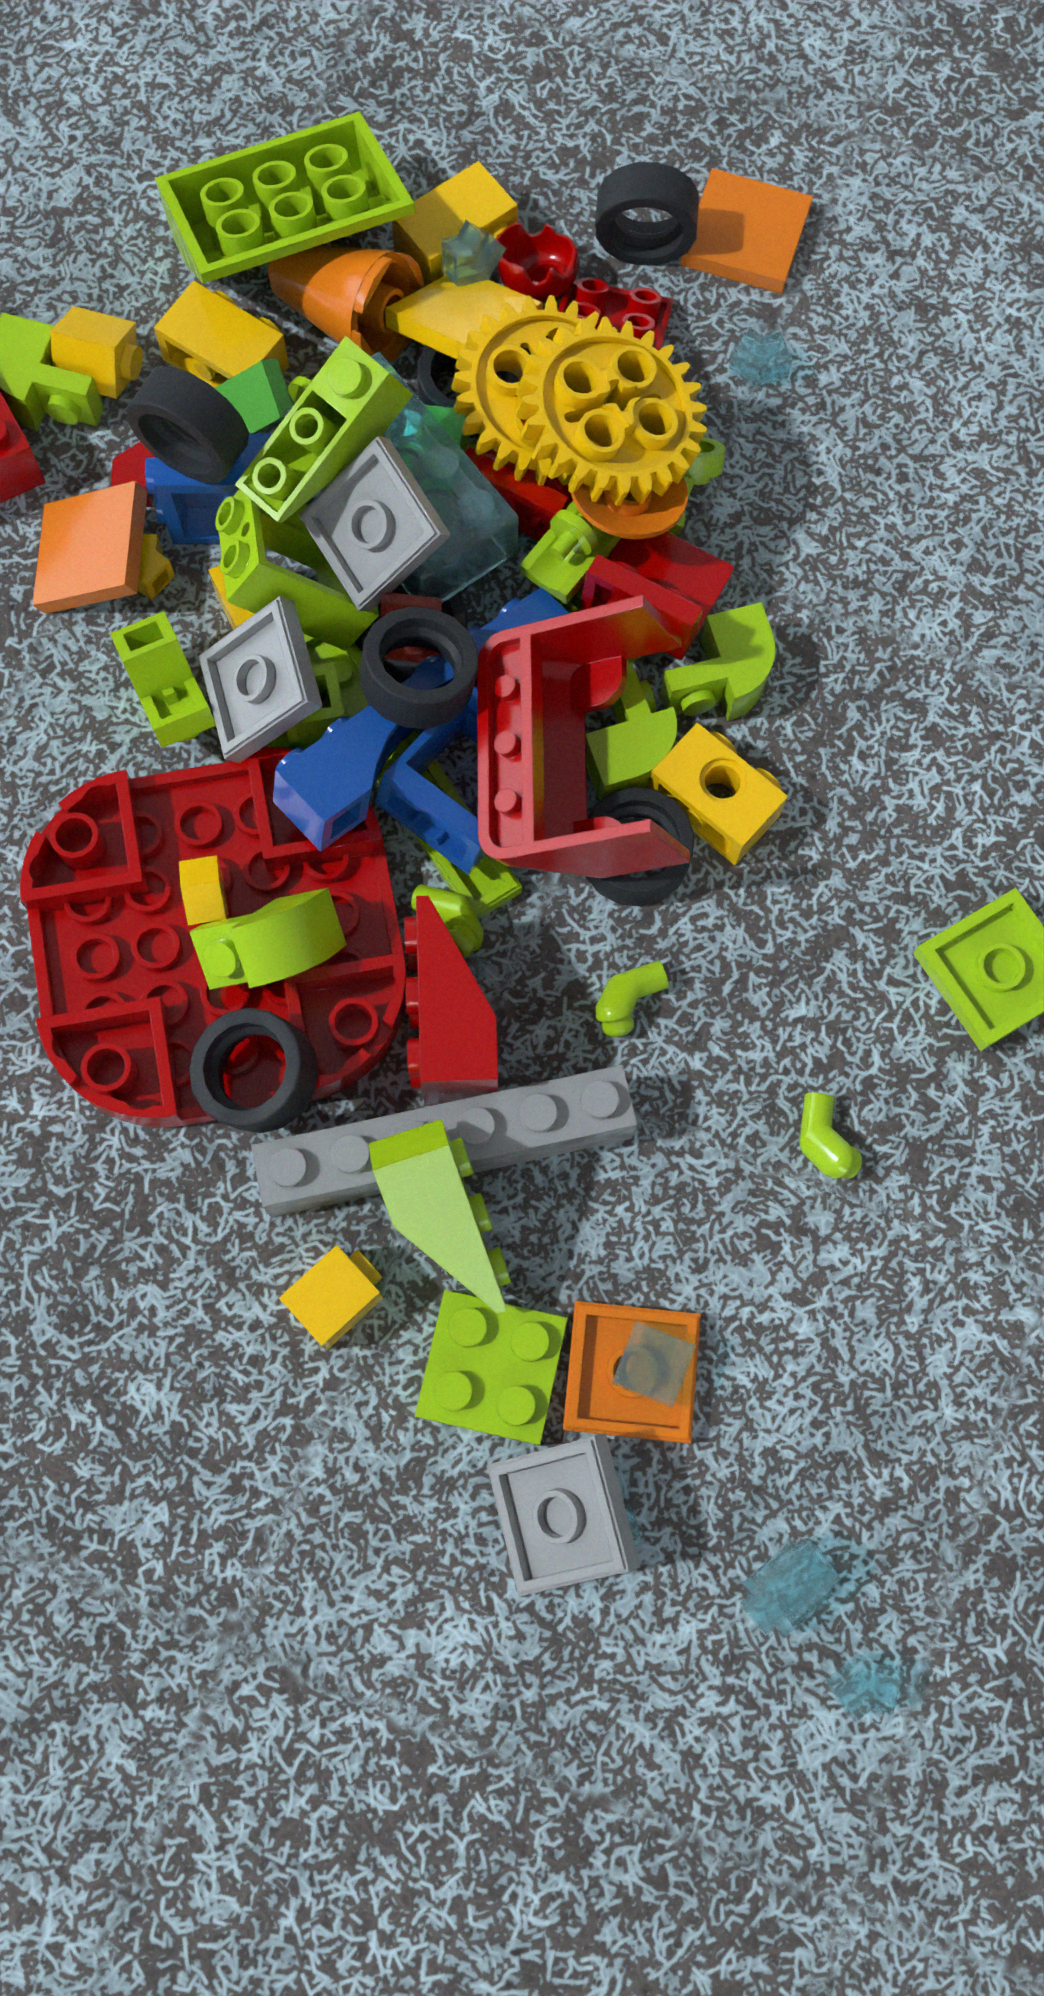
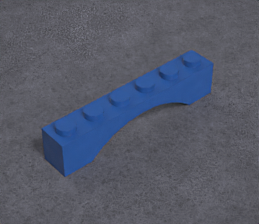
[273,587,569,852]

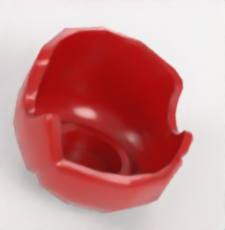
[493,222,580,302]

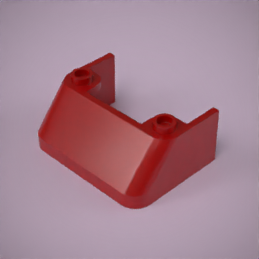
[477,595,690,878]

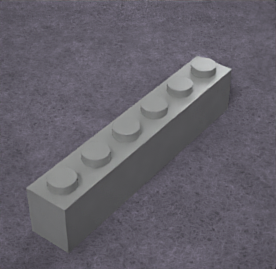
[251,1065,637,1218]

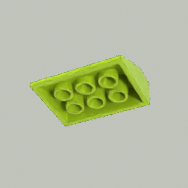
[155,111,416,284]

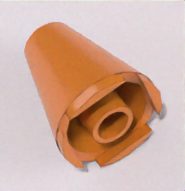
[268,245,424,366]

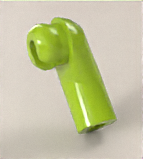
[411,884,484,958]
[595,960,669,1038]
[799,1092,862,1179]

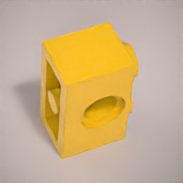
[648,723,788,865]

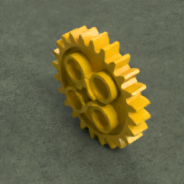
[452,295,628,486]
[515,317,707,506]

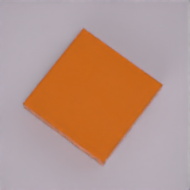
[680,168,813,294]
[33,481,148,614]
[562,1301,701,1444]

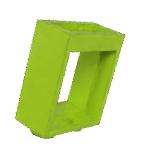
[215,489,379,651]

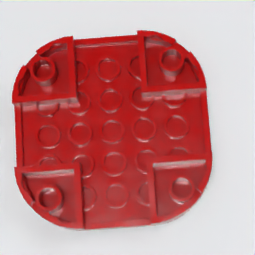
[20,747,407,1127]

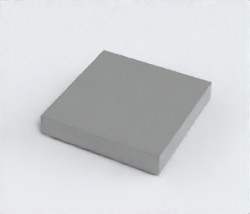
[299,436,451,612]
[199,596,322,763]
[487,1433,640,1597]

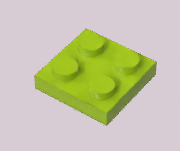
[913,888,1044,1052]
[415,1290,568,1446]

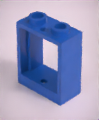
[145,433,308,545]
[375,687,486,875]

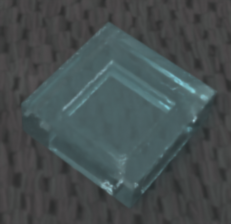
[611,1321,696,1408]

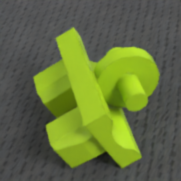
[519,501,621,604]

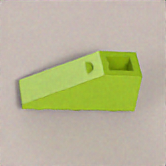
[235,336,414,524]
[368,1119,512,1314]

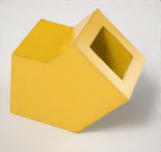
[138,534,175,601]
[179,855,229,925]

